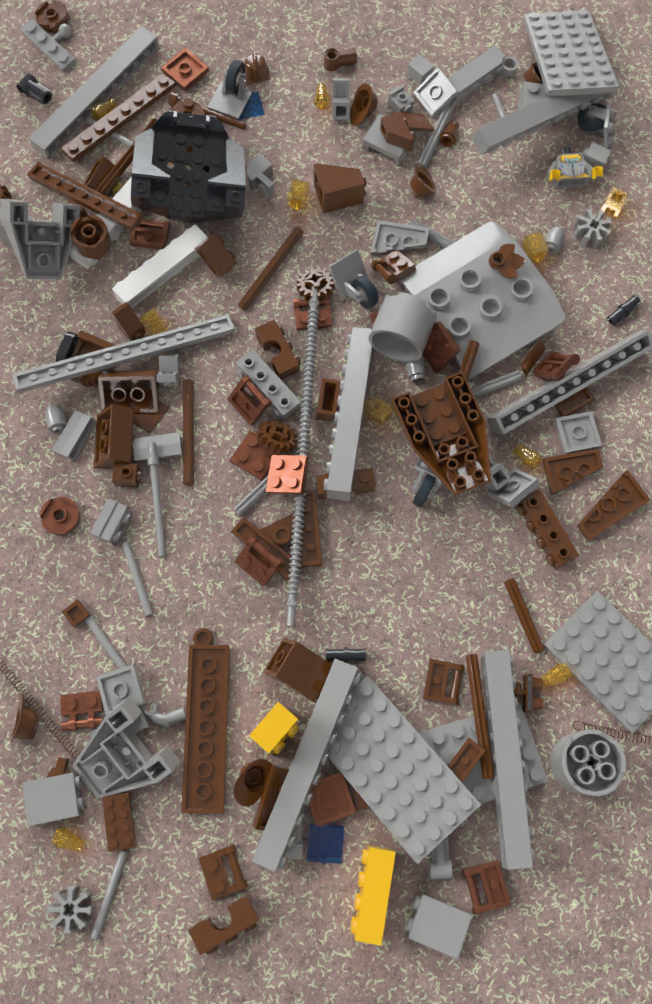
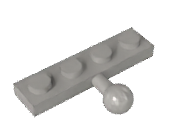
[20,19,77,72]

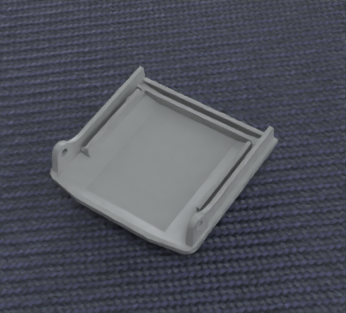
[399,222,565,381]

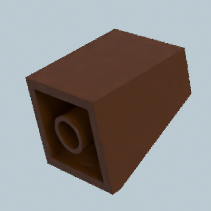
[313,163,367,213]
[263,638,332,702]

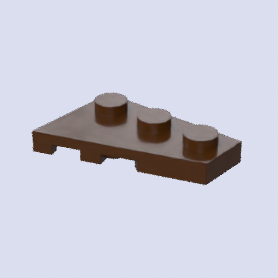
[253,765,289,831]

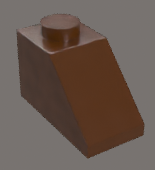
[112,301,146,341]

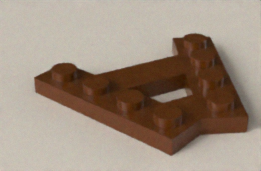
[231,490,322,580]

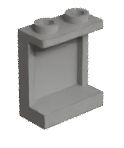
[362,114,416,166]
[22,772,85,826]
[405,892,472,959]

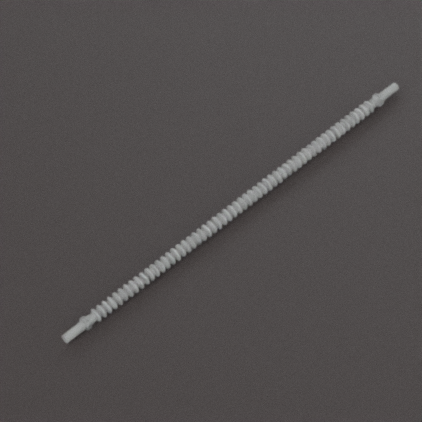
[287,286,319,627]

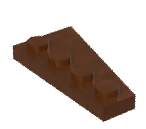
[577,470,651,541]

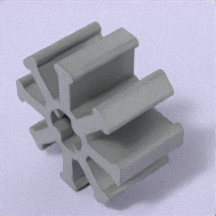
[573,209,612,248]
[47,884,95,934]

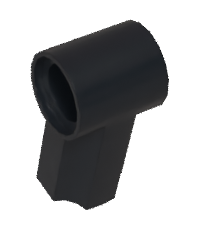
[16,73,52,105]

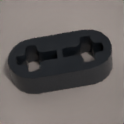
[56,331,79,362]

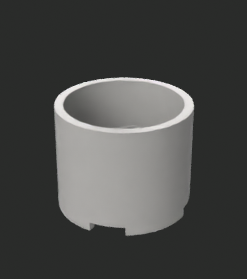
[368,292,437,362]
[550,729,626,796]

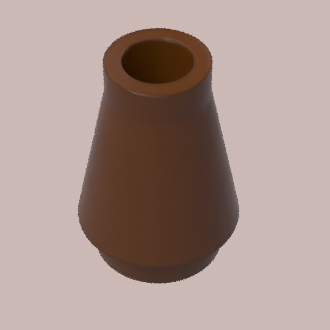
[440,121,459,147]

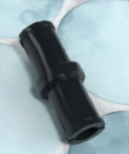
[607,295,641,326]
[326,647,366,663]

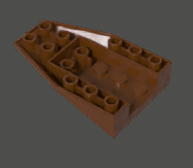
[391,371,491,496]

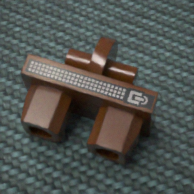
[514,674,543,713]

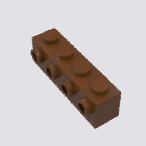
[516,489,580,569]

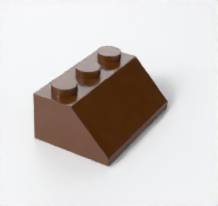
[98,370,159,413]
[93,404,135,468]

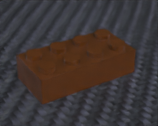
[102,792,137,852]

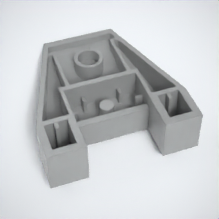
[0,199,80,279]
[73,696,180,799]

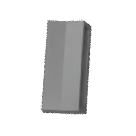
[52,410,97,462]
[132,432,183,462]

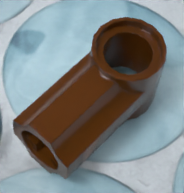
[324,48,357,71]

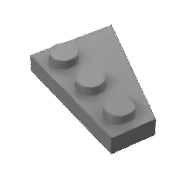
[370,220,430,255]

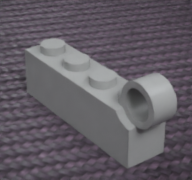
[448,45,519,103]

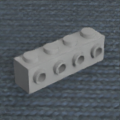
[236,349,301,421]

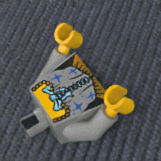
[547,147,603,188]

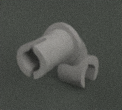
[143,702,186,728]

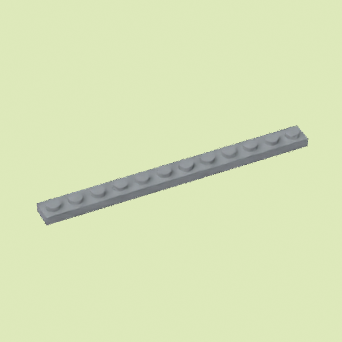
[12,314,235,394]

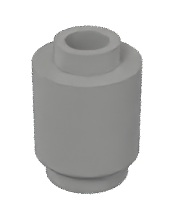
[542,227,565,254]
[405,357,427,384]
[45,404,67,434]

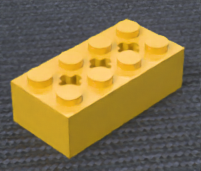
[249,702,299,755]
[350,845,396,946]

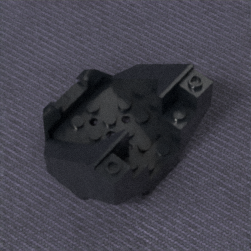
[131,110,246,223]

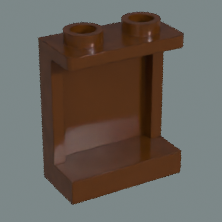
[69,330,114,388]

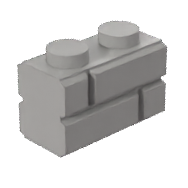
[90,499,132,546]

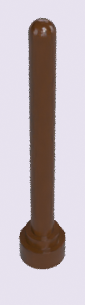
[168,92,246,129]

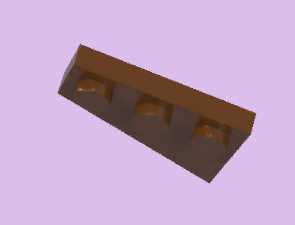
[542,449,603,495]

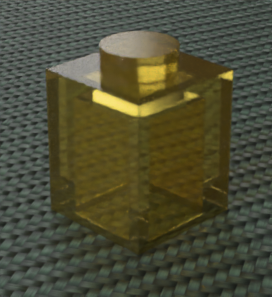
[287,179,310,210]
[522,232,548,263]

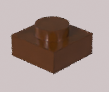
[62,599,91,628]

